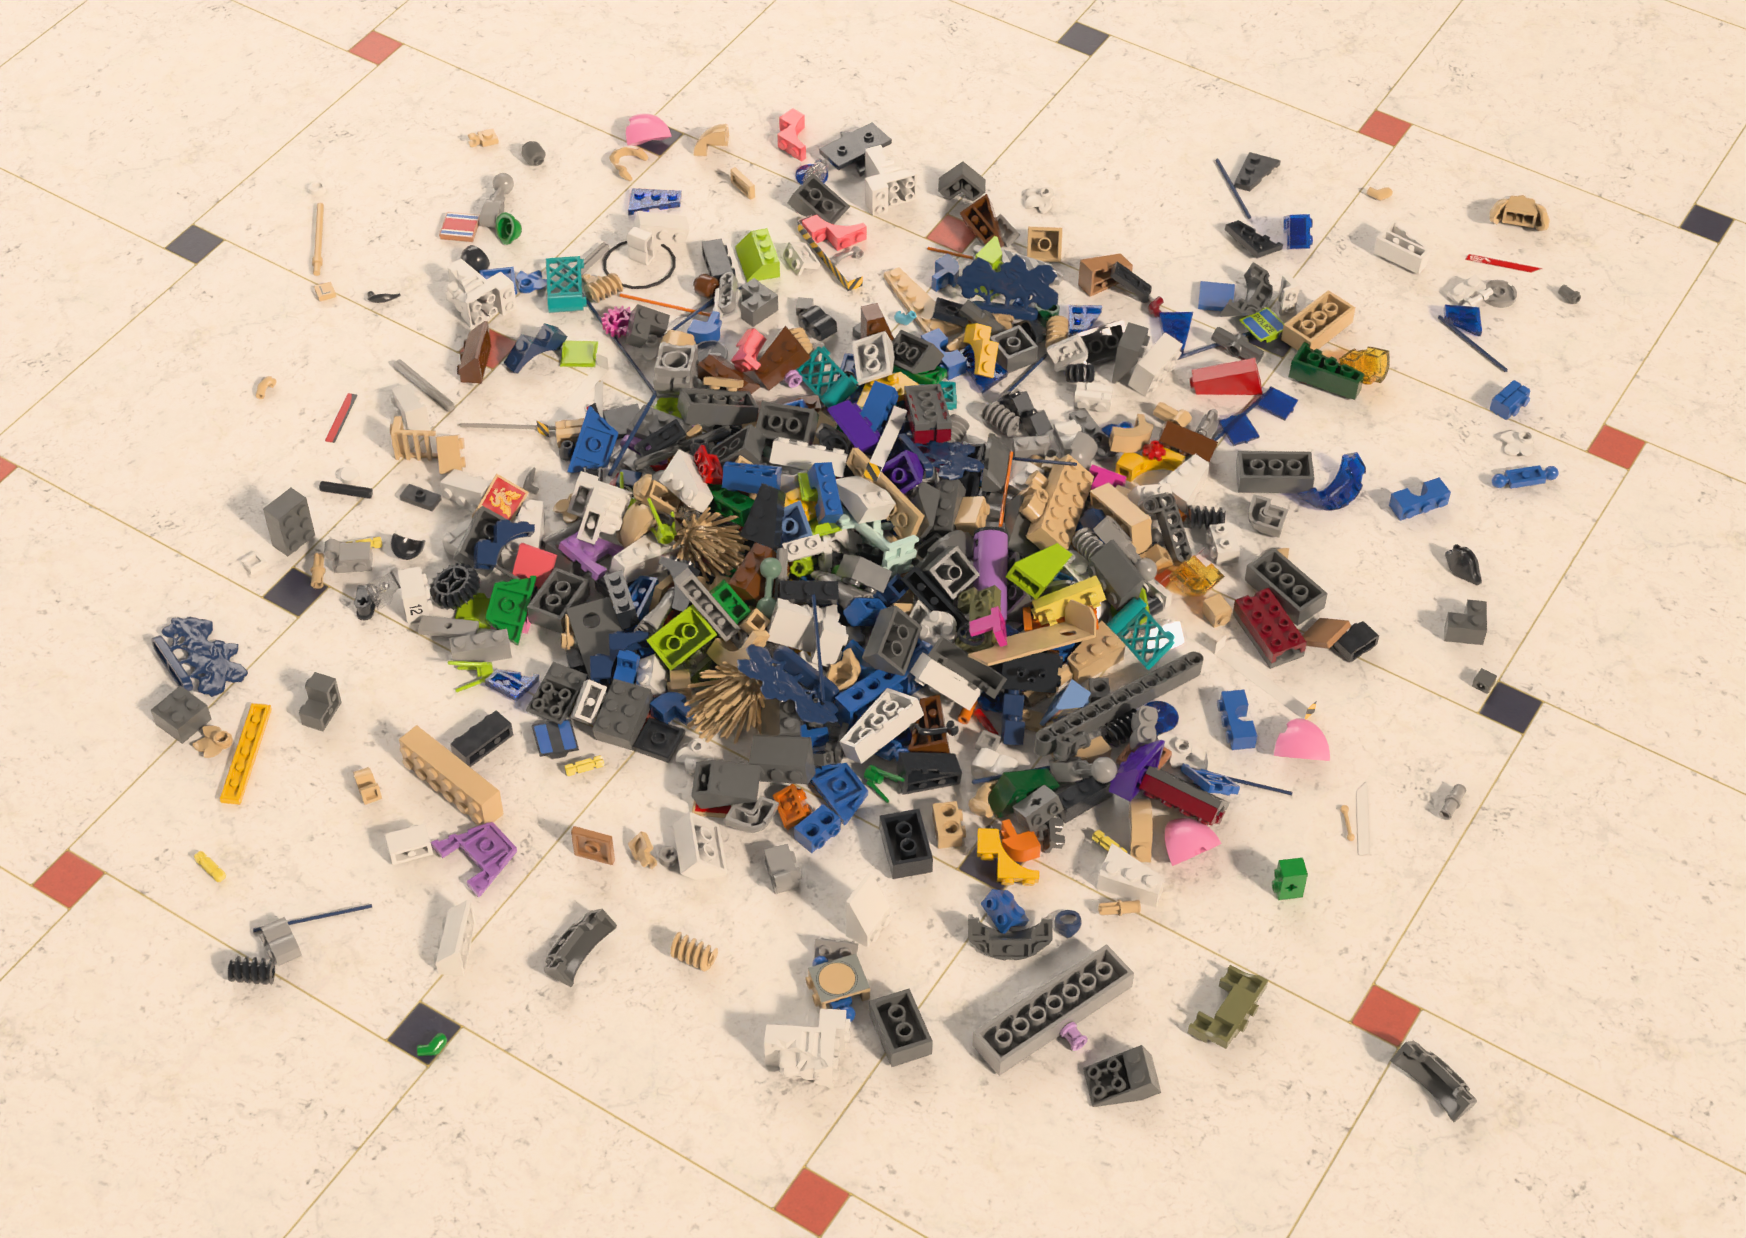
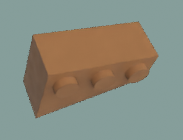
[1078,253,1133,297]

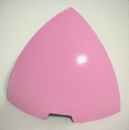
[626,113,672,146]
[1274,718,1330,761]
[1165,818,1222,866]

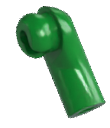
[417,1033,447,1056]

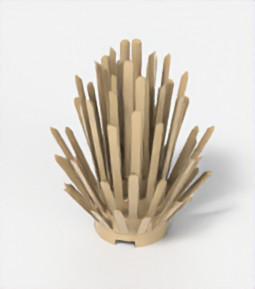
[673,507,750,582]
[684,662,766,744]

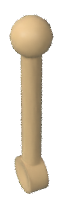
[1341,805,1355,841]

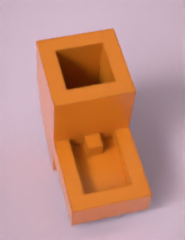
[999,819,1041,862]

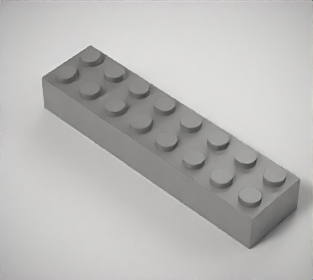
[972,944,1134,1076]

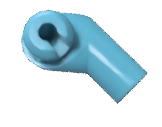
[894,311,917,325]

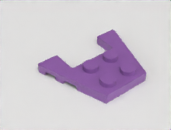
[558,531,624,581]
[431,822,517,898]

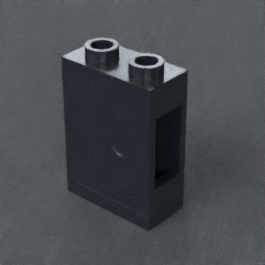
[1001,649,1063,693]

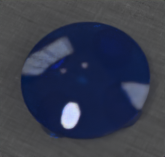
[1144,701,1179,736]

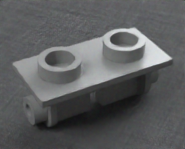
[1195,409,1222,439]
[682,638,715,674]
[814,937,858,960]

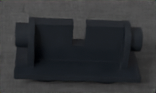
[854,543,884,566]

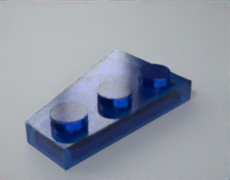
[628,188,682,216]
[1158,312,1193,354]
[959,344,1008,394]

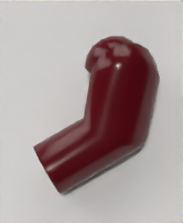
[1148,296,1164,318]

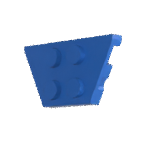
[567,406,618,474]
[810,763,868,825]
[1181,763,1240,796]

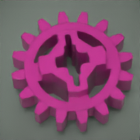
[602,306,632,338]

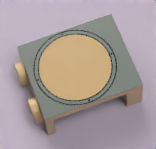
[805,954,870,1009]

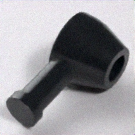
[559,440,575,461]

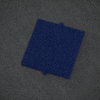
[1257,386,1298,421]
[1219,413,1260,446]

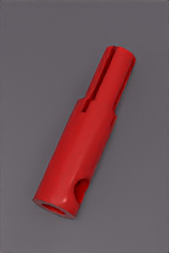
[973,709,999,736]

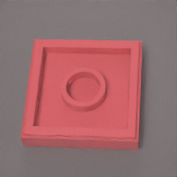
[511,543,557,589]

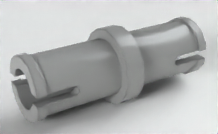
[1439,784,1467,820]

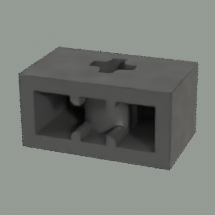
[1012,785,1064,832]

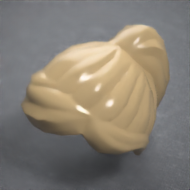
[826,648,861,692]
[968,781,998,818]

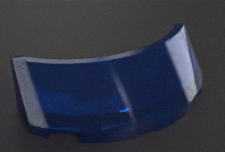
[1297,452,1366,511]

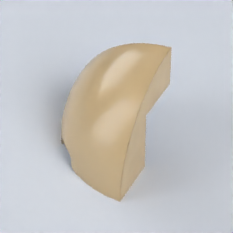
[694,124,729,156]
[620,502,657,549]

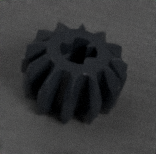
[1065,364,1095,383]

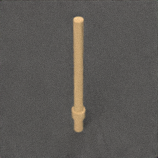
[312,203,324,276]

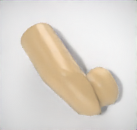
[256,376,277,399]

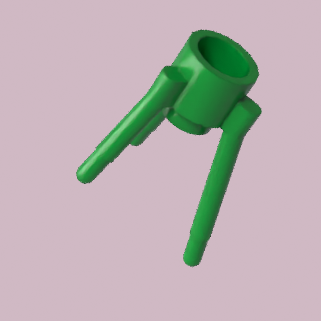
[864,765,904,803]

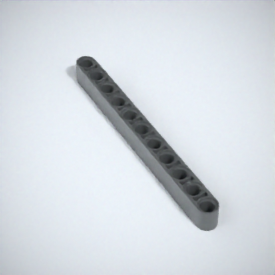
[1034,651,1204,756]

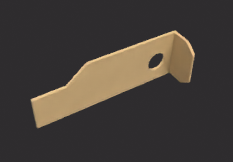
[968,599,1097,666]

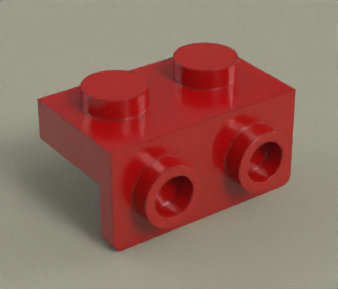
[694,445,723,485]

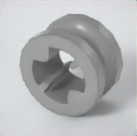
[659,846,678,867]

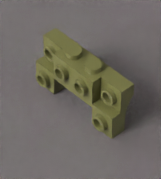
[955,585,1001,654]
[1187,965,1269,1049]

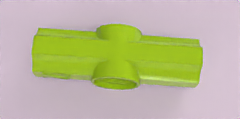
[790,556,818,577]

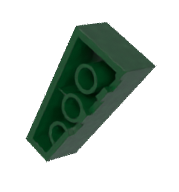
[1288,342,1365,400]

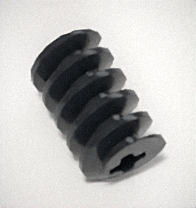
[1186,505,1226,530]
[1100,708,1137,747]
[228,955,276,985]

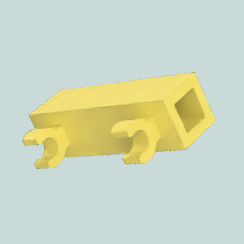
[1031,575,1106,626]

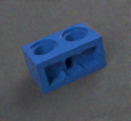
[794,804,841,853]

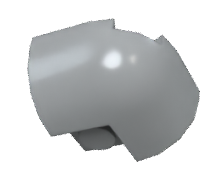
[1069,431,1098,471]
[1248,494,1288,538]
[725,796,779,833]

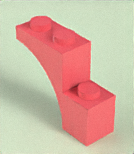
[777,108,806,162]
[802,215,867,251]
[731,328,767,372]

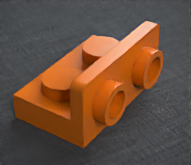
[773,784,813,830]

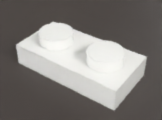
[1142,579,1172,609]

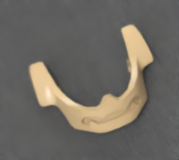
[609,147,648,181]

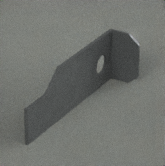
[566,596,622,710]

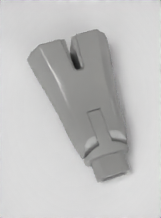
[811,570,873,611]
[634,587,675,638]

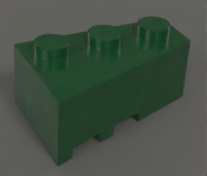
[988,768,1060,818]

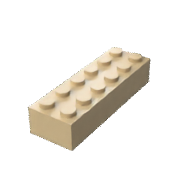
[1026,454,1094,550]
[399,725,504,825]

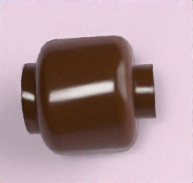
[693,274,720,299]

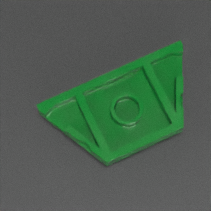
[892,365,947,385]
[485,575,536,646]

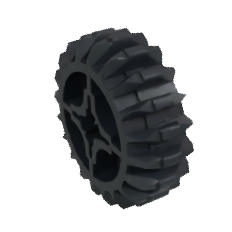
[429,563,481,610]

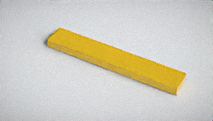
[220,703,272,805]

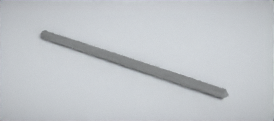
[459,423,556,430]

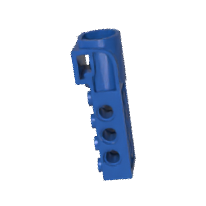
[835,638,933,732]

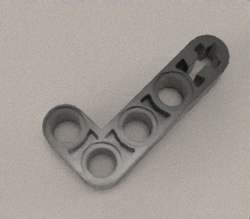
[1137,492,1192,566]

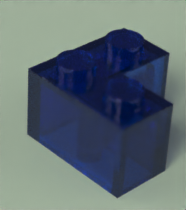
[1283,214,1313,250]

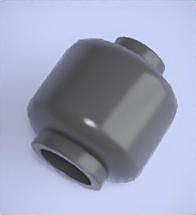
[521,141,546,166]

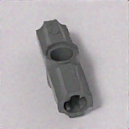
[959,300,1008,336]
[1211,327,1265,365]

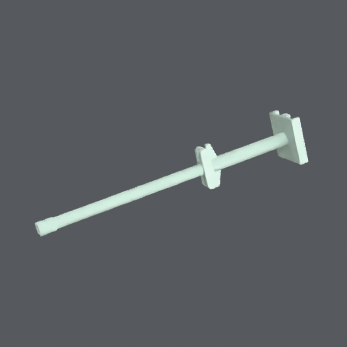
[762,446,919,578]

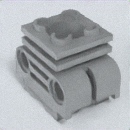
[653,341,698,398]

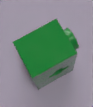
[710,579,752,624]
[1272,857,1308,900]

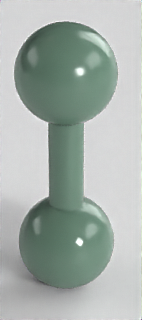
[756,557,782,619]

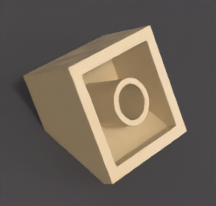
[1027,226,1063,262]

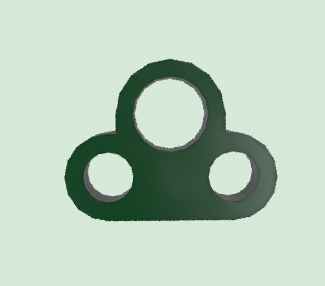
[1034,303,1060,328]

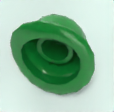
[495,212,522,245]

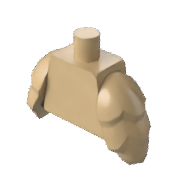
[1490,195,1550,231]
[633,474,695,519]

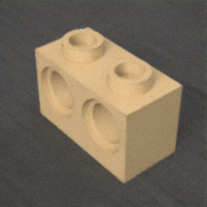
[932,801,966,849]

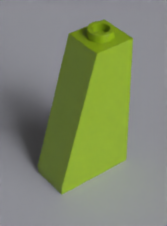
[1006,543,1073,600]

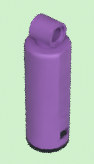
[973,526,1008,622]

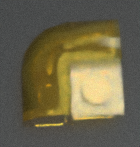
[1339,346,1390,385]
[1169,555,1225,597]

